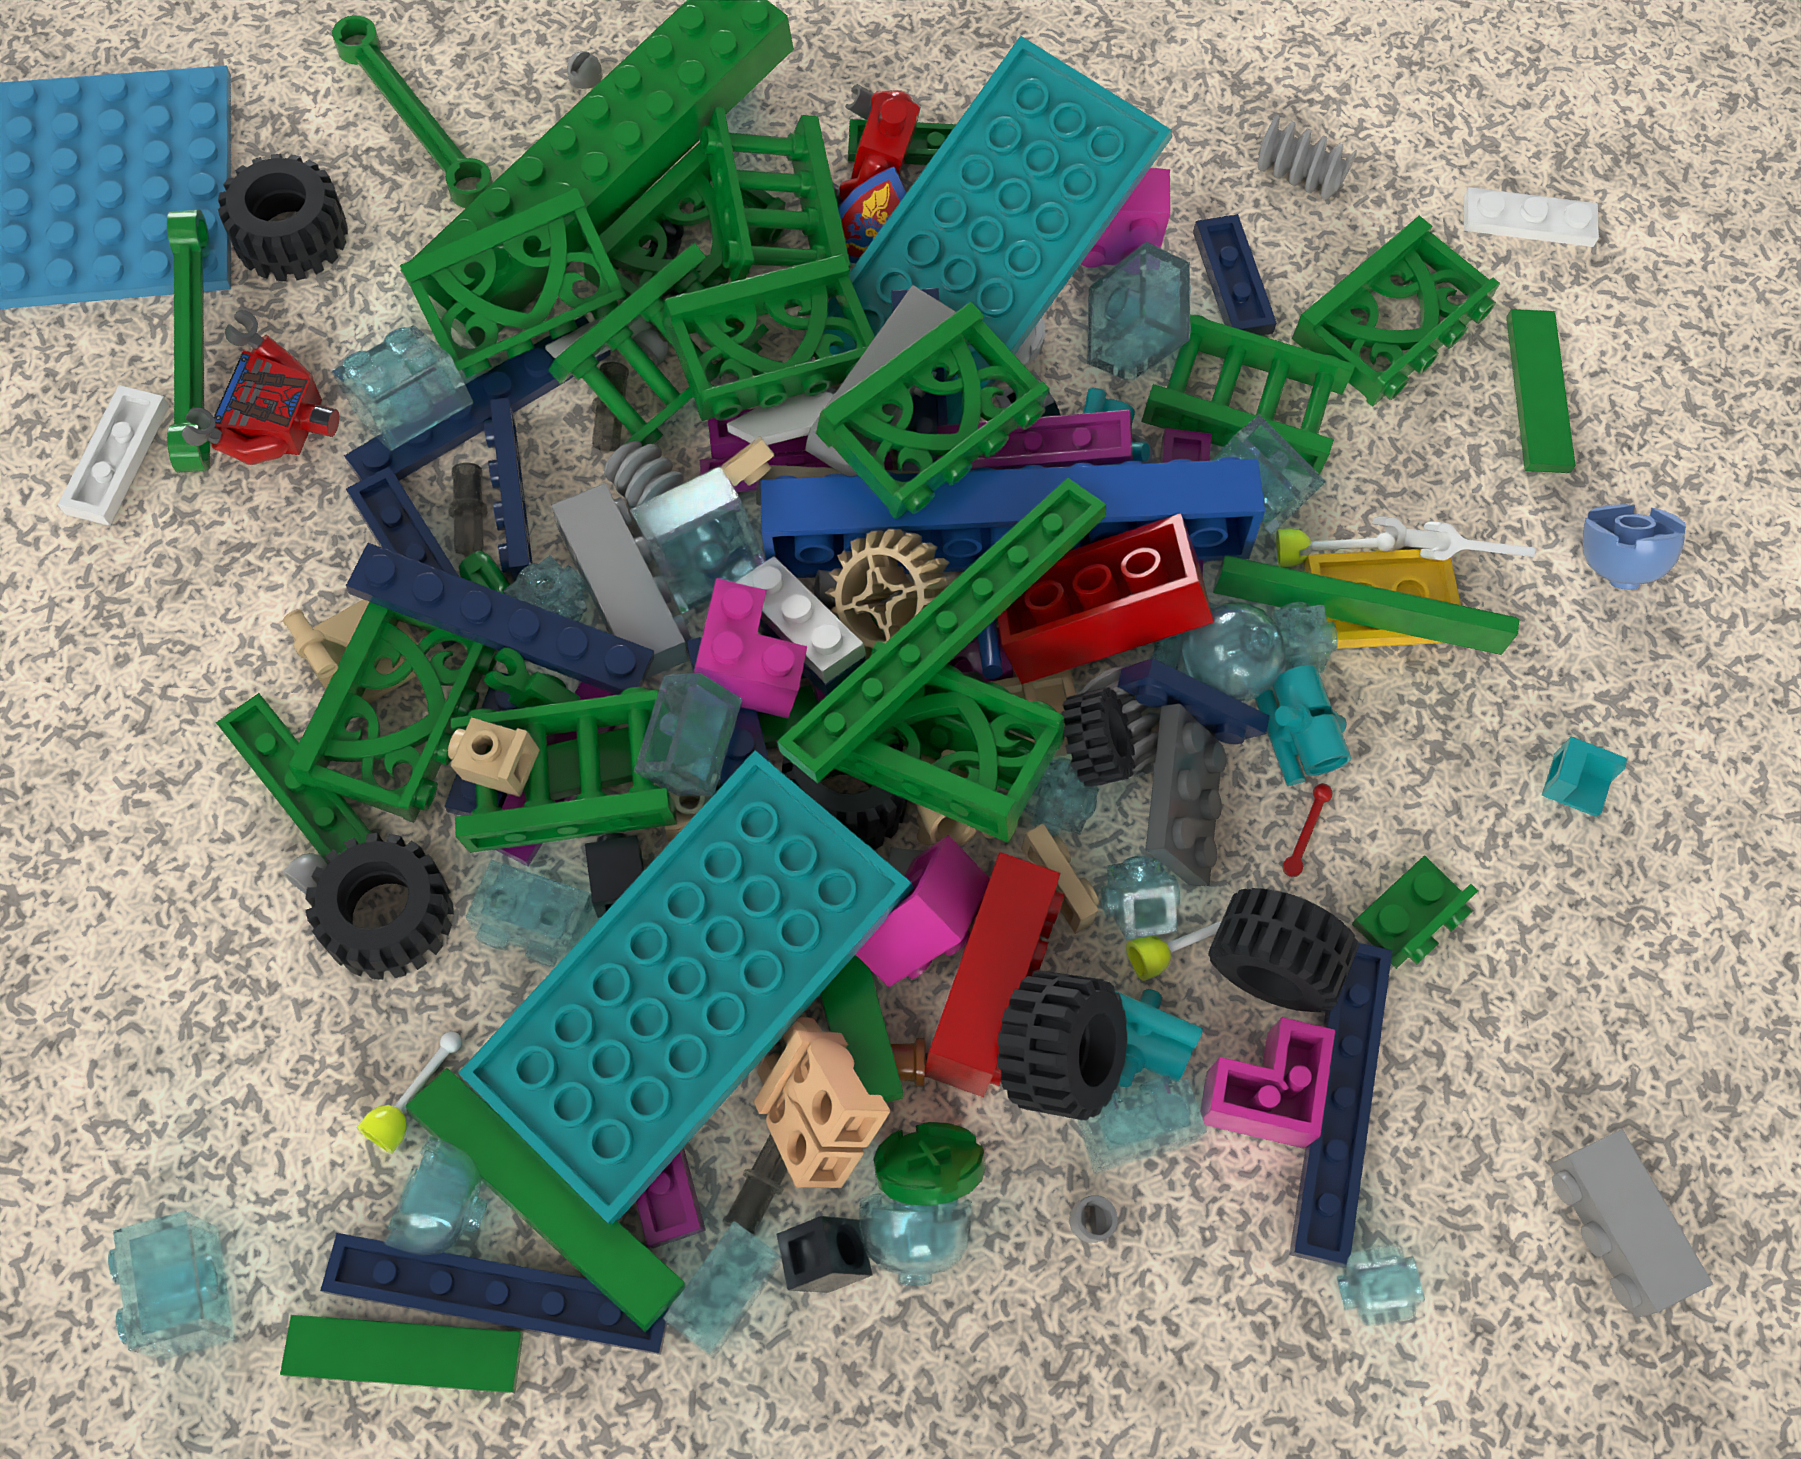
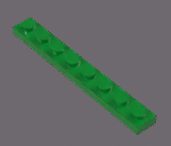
[777,478,1106,784]

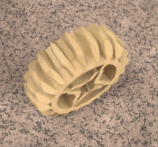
[825,529,954,660]

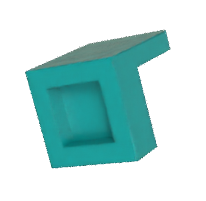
[1541,736,1628,817]

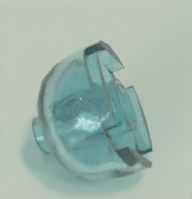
[1182,602,1286,703]
[383,1136,488,1256]
[859,1193,972,1286]

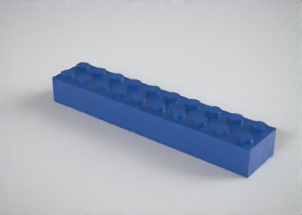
[761,457,1265,578]

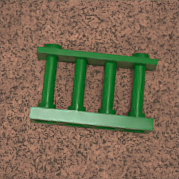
[700,107,851,282]
[548,243,769,447]
[1141,311,1355,477]
[451,687,677,853]

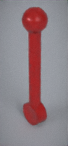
[1282,783,1333,877]

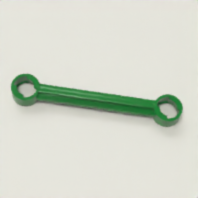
[332,15,493,208]
[167,210,210,473]

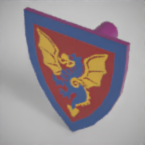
[838,166,907,264]

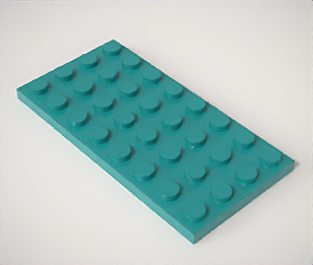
[804,36,1172,425]
[458,750,914,1224]

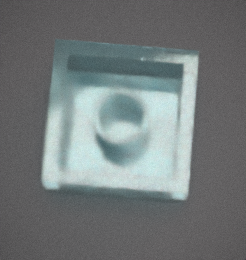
[1087,242,1191,381]
[331,325,474,451]
[630,466,766,614]
[108,1210,235,1360]

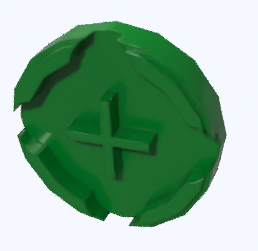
[873,1122,986,1206]

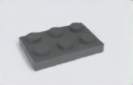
[1145,704,1226,886]

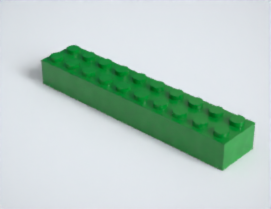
[400,0,794,348]

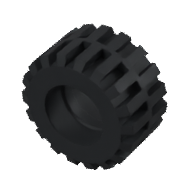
[218,154,348,282]
[782,736,908,850]
[305,833,454,980]
[1208,888,1359,1012]
[997,971,1128,1120]

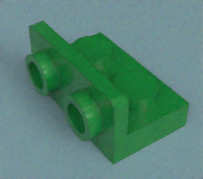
[1352,855,1478,969]

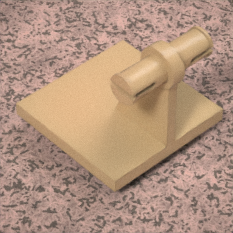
[282,600,430,704]

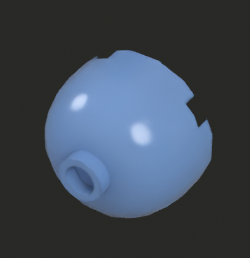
[1583,504,1686,590]

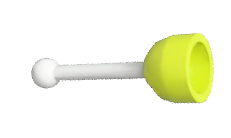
[1276,528,1395,567]
[1126,920,1222,981]
[356,1031,462,1154]

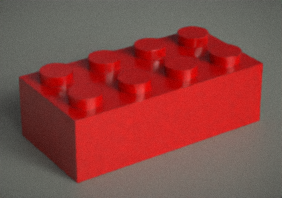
[998,513,1214,685]
[925,852,1065,1098]

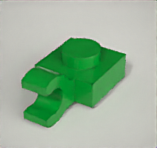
[484,648,580,708]

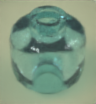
[1336,1245,1425,1327]

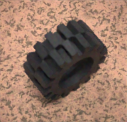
[1061,687,1135,787]

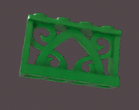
[583,142,786,337]
[400,187,626,378]
[1292,215,1500,407]
[662,254,875,421]
[816,302,1049,520]
[288,602,499,823]
[834,641,1064,843]

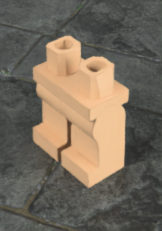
[753,1017,891,1188]

